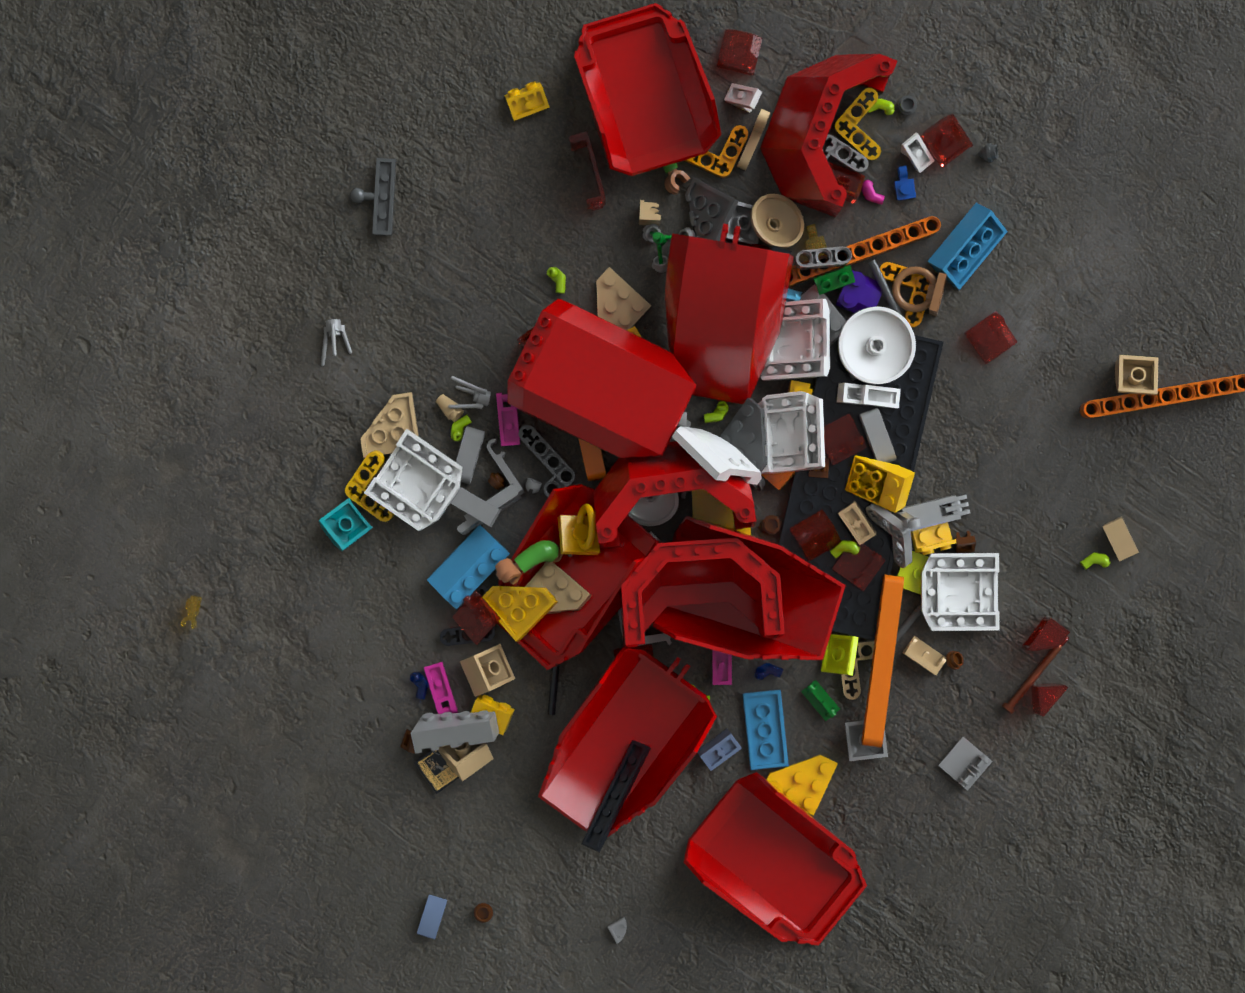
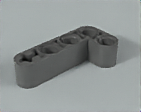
[519,425,575,497]

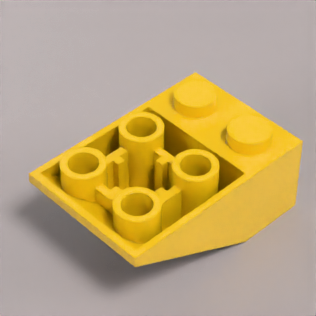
[845,455,915,513]

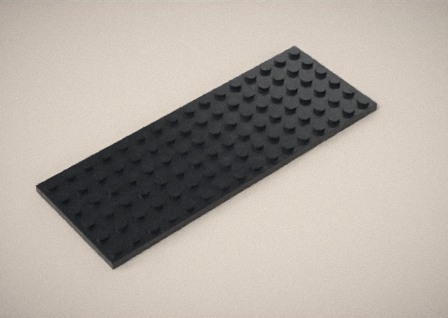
[778,319,944,641]

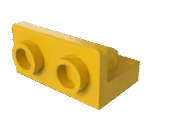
[504,81,549,121]
[910,522,956,555]

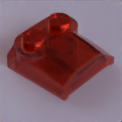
[717,29,762,76]
[920,114,973,168]
[964,311,1017,364]

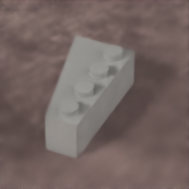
[411,710,499,754]

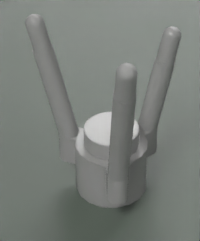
[321,319,352,366]
[448,376,491,409]

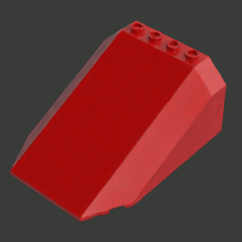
[574,3,722,176]
[507,298,697,459]
[494,484,659,670]
[684,772,867,946]

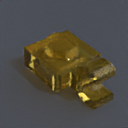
[805,224,827,257]
[181,595,202,629]

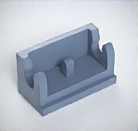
[698,728,742,771]

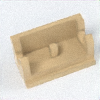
[639,200,661,226]
[838,501,877,545]
[1102,516,1139,561]
[902,636,946,675]

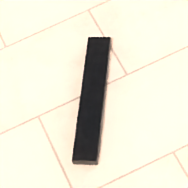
[581,740,651,853]

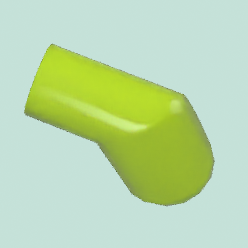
[866,98,895,115]
[547,267,566,294]
[704,401,729,423]
[450,415,472,442]
[830,540,860,558]
[1080,552,1110,570]

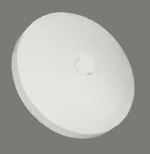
[838,307,916,384]

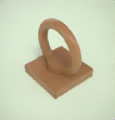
[892,266,947,317]

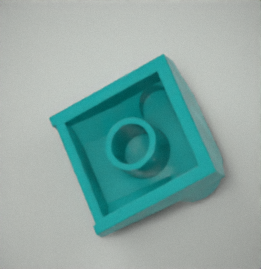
[318,498,373,551]

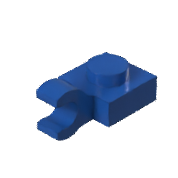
[894,166,916,201]

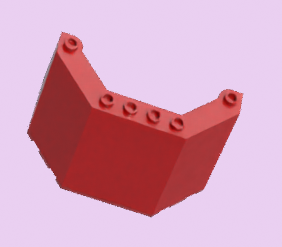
[760,54,897,217]
[593,441,756,549]
[621,538,785,648]

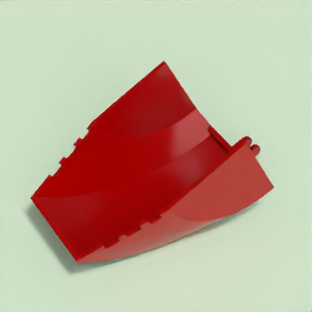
[665,224,794,404]
[653,516,846,660]
[538,648,717,838]

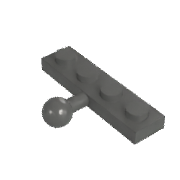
[350,158,396,236]

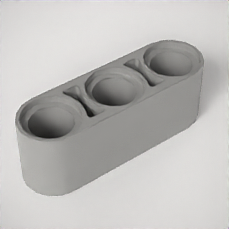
[794,246,852,270]
[859,408,897,463]
[456,426,485,485]

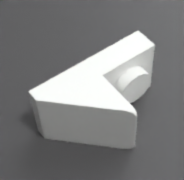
[724,83,762,112]
[901,132,934,173]

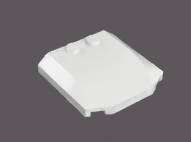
[760,299,830,381]
[758,391,825,474]
[672,426,762,485]
[364,429,463,531]
[921,553,999,631]

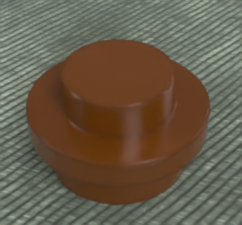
[488,473,506,490]
[762,515,781,534]
[946,651,964,670]
[474,903,493,923]

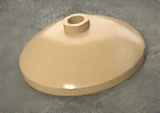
[751,194,804,248]

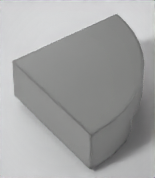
[608,917,627,944]

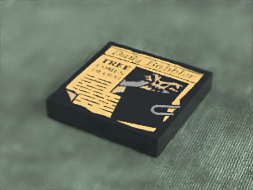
[414,750,459,794]

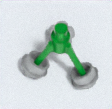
[642,224,696,273]

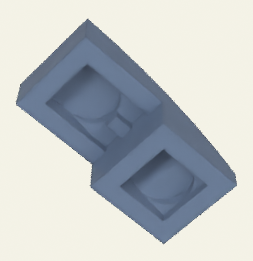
[417,895,447,940]

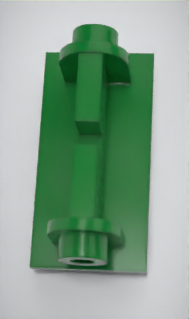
[814,265,856,295]
[801,680,840,721]

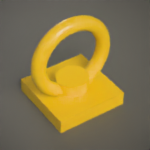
[558,504,600,555]

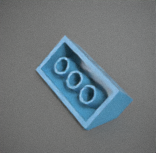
[928,203,1008,290]
[427,524,510,610]

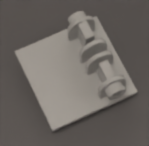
[938,737,992,791]

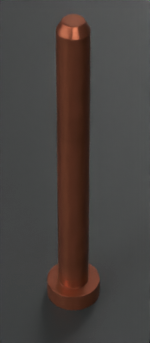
[1002,644,1062,714]

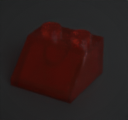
[1021,617,1070,651]

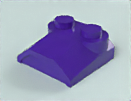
[835,270,883,314]

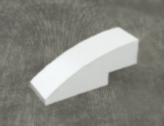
[837,383,901,408]

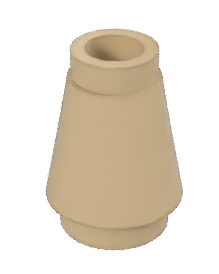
[436,394,464,422]

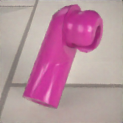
[861,180,885,205]

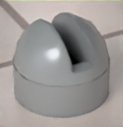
[525,478,542,494]

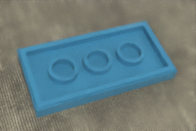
[742,689,789,770]

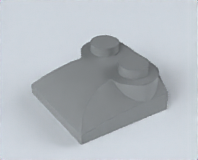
[726,202,759,246]
[845,720,888,761]

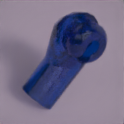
[754,663,783,680]
[410,672,428,700]

